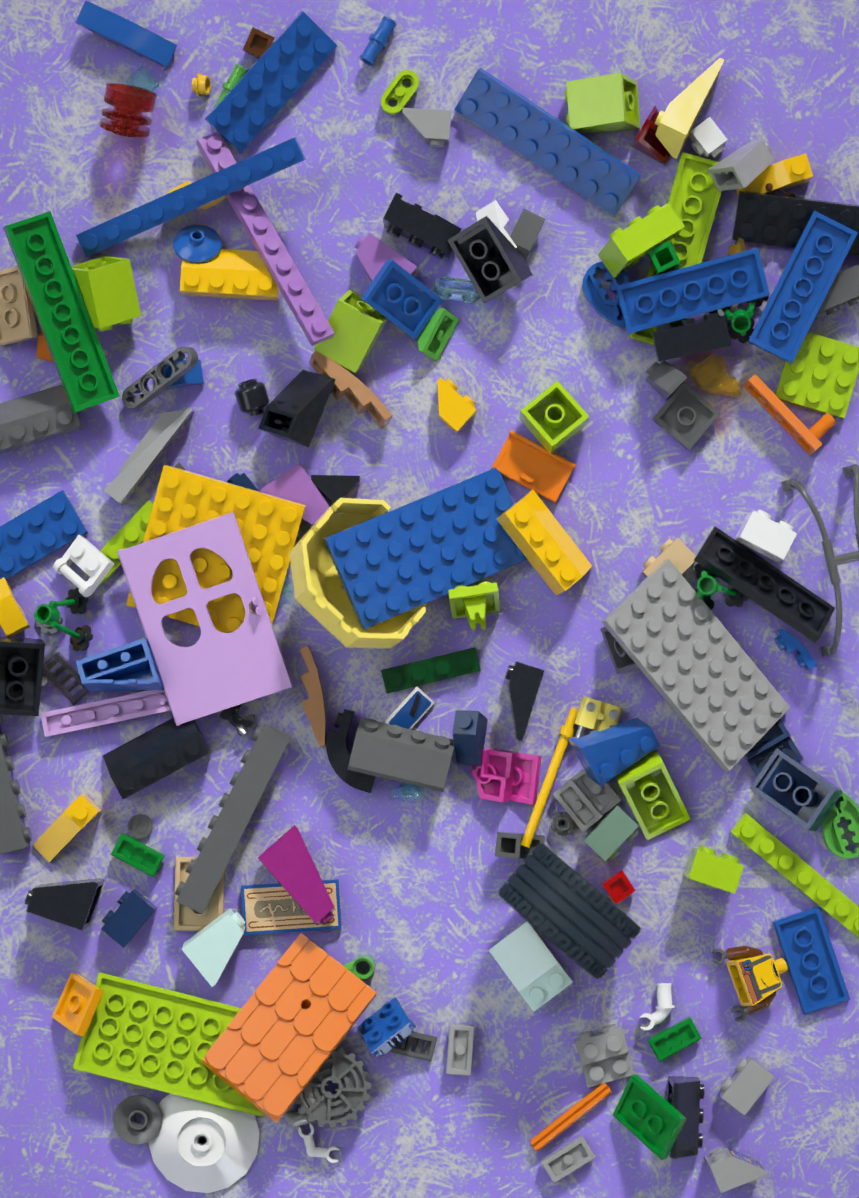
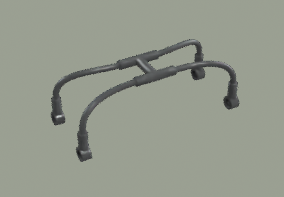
[781,464,859,657]

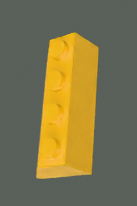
[180,249,279,301]
[496,490,592,595]

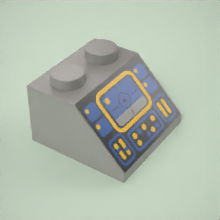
[704,1147,767,1193]

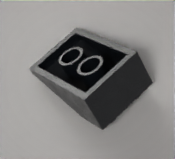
[447,216,533,303]
[0,636,45,716]
[505,661,545,741]

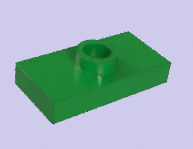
[110,833,165,877]
[647,1016,702,1062]

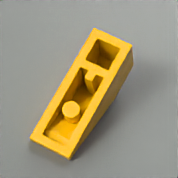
[736,153,813,195]
[32,793,102,862]

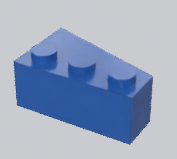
[569,718,660,786]

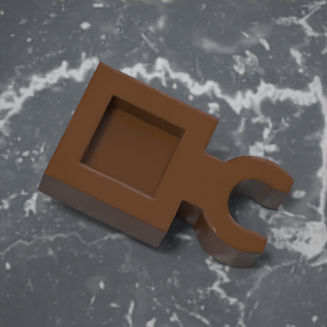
[242,27,275,58]

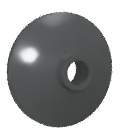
[113,1095,163,1145]

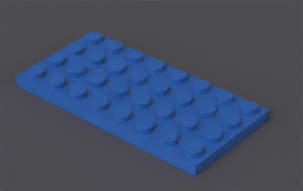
[323,467,528,630]

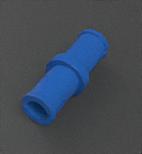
[360,16,397,66]

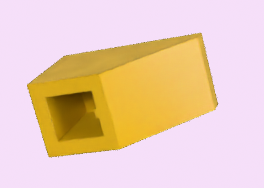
[437,377,477,433]

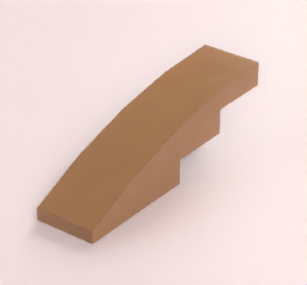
[309,351,393,429]
[299,645,326,747]

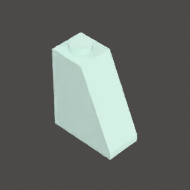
[182,908,245,987]

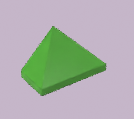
[417,308,459,362]

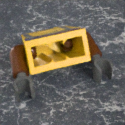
[711,946,788,1022]

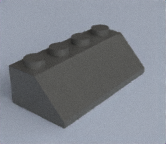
[0,385,84,454]
[348,717,454,792]

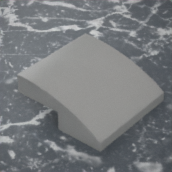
[553,768,622,832]

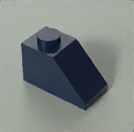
[452,710,488,766]

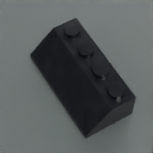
[103,718,211,799]

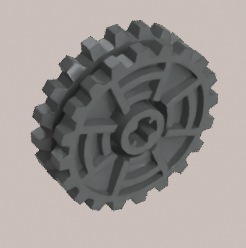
[293,1048,371,1128]

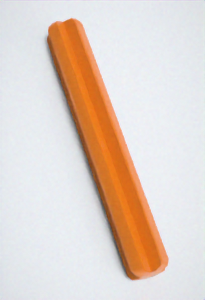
[530,1083,612,1151]

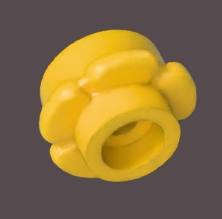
[192,73,211,97]

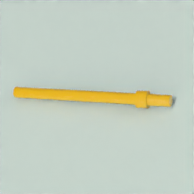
[521,707,578,848]

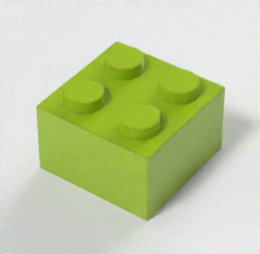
[519,380,589,454]
[683,845,744,894]

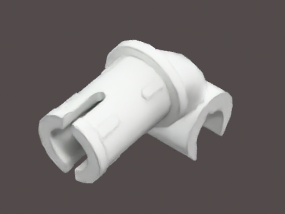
[640,983,675,1030]

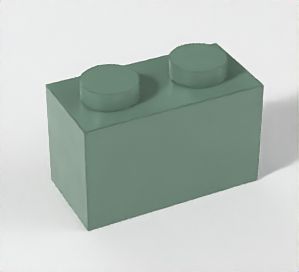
[583,805,639,861]

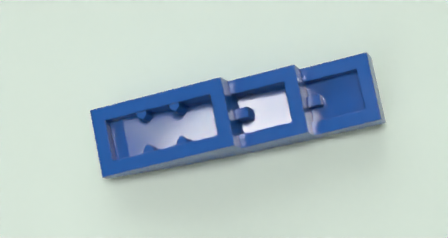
[75,1,177,68]

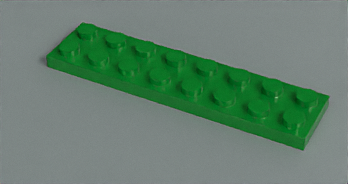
[3,211,120,413]

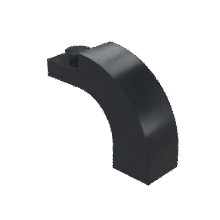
[326,709,376,793]

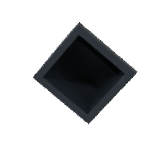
[25,878,104,930]

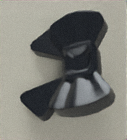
[220,704,255,736]

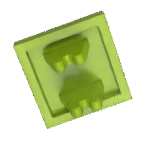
[448,582,500,632]

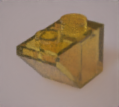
[688,354,742,399]

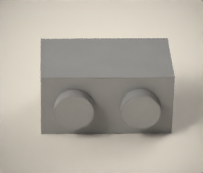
[719,1055,775,1116]

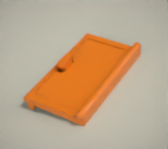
[491,430,576,502]

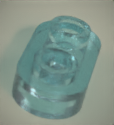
[433,276,480,303]

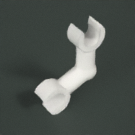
[298,1123,340,1163]

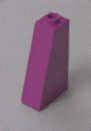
[258,825,335,926]

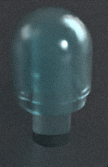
[389,783,424,802]

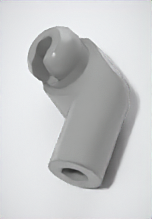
[284,1110,309,1128]

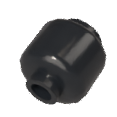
[235,378,270,416]

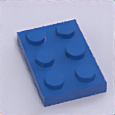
[360,258,443,340]

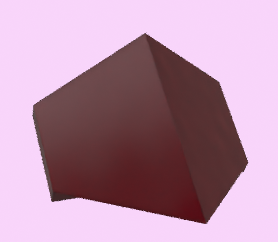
[632,106,670,164]

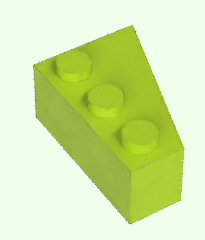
[598,203,685,278]

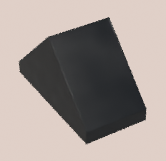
[311,475,360,504]

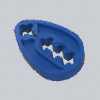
[582,262,630,328]

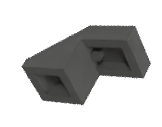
[510,209,546,262]
[495,832,545,859]

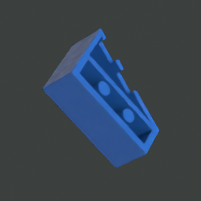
[76,638,164,691]

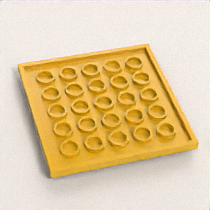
[126,465,306,633]

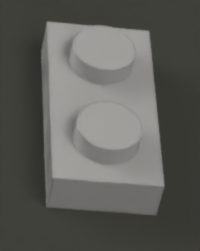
[446,1023,475,1076]
[541,1135,595,1183]

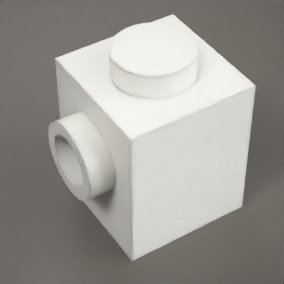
[688,117,728,159]

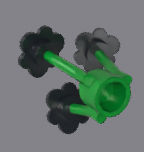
[709,296,769,343]
[694,563,749,610]
[34,588,93,651]

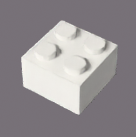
[735,509,797,562]

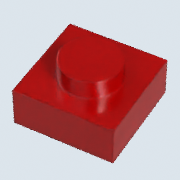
[602,870,636,904]

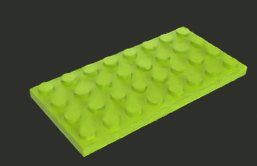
[73,972,265,1117]

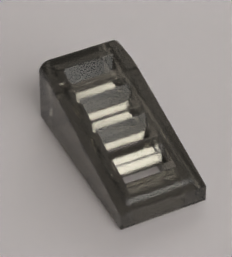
[43,651,90,706]

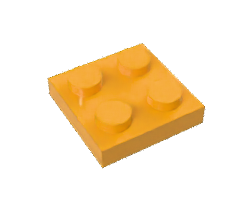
[52,972,104,1037]

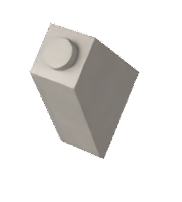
[708,139,774,191]

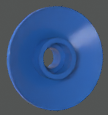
[173,225,222,264]

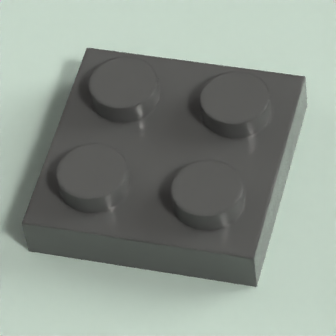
[652,382,721,451]

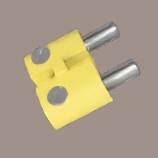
[574,696,623,738]

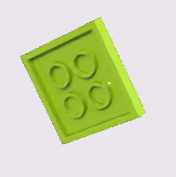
[775,332,859,419]

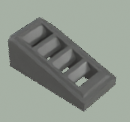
[388,1031,437,1061]

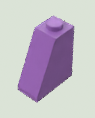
[355,233,417,282]
[259,463,329,526]

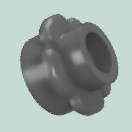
[550,812,575,836]

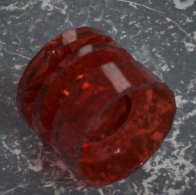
[99,83,157,137]

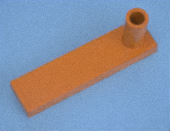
[743,374,836,455]

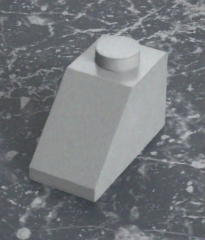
[402,108,451,148]

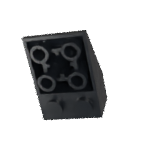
[258,370,336,447]

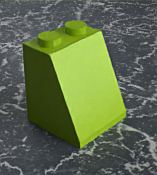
[564,72,641,134]
[71,256,141,331]
[313,289,387,373]

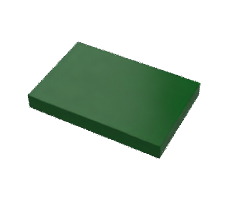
[613,1074,686,1160]

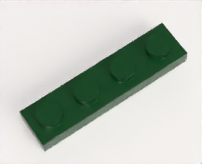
[381,647,481,694]

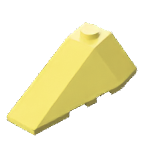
[655,58,724,159]

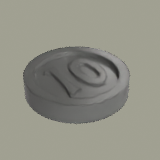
[128,814,152,839]

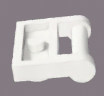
[53,535,114,597]

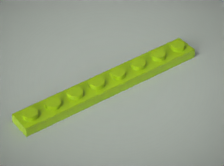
[730,813,859,939]

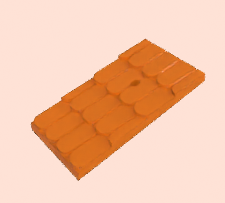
[202,933,377,1124]

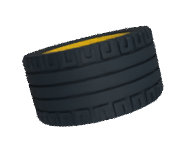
[499,843,641,979]

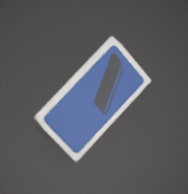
[384,687,435,729]

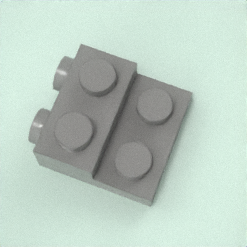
[574,1024,635,1088]

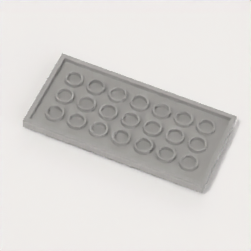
[602,559,790,772]

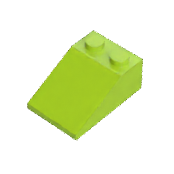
[615,749,690,840]

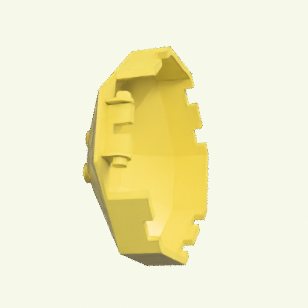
[289,498,428,649]

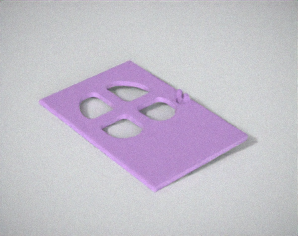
[117,512,293,726]

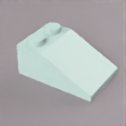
[489,921,573,1012]

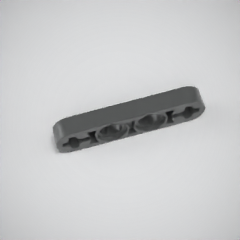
[122,347,198,409]

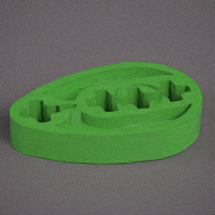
[821,792,859,859]

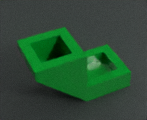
[648,240,681,275]

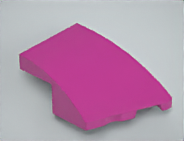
[471,748,542,805]

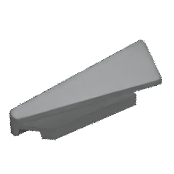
[103,408,194,505]

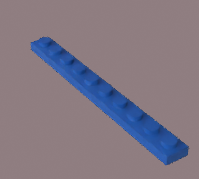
[76,137,306,257]

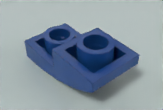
[774,629,818,670]

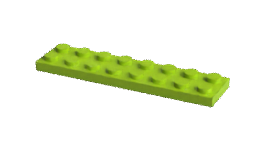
[630,152,722,346]

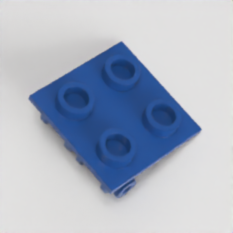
[357,997,416,1057]

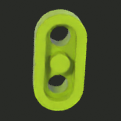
[381,70,419,115]

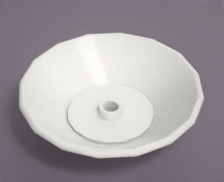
[148,1093,260,1193]

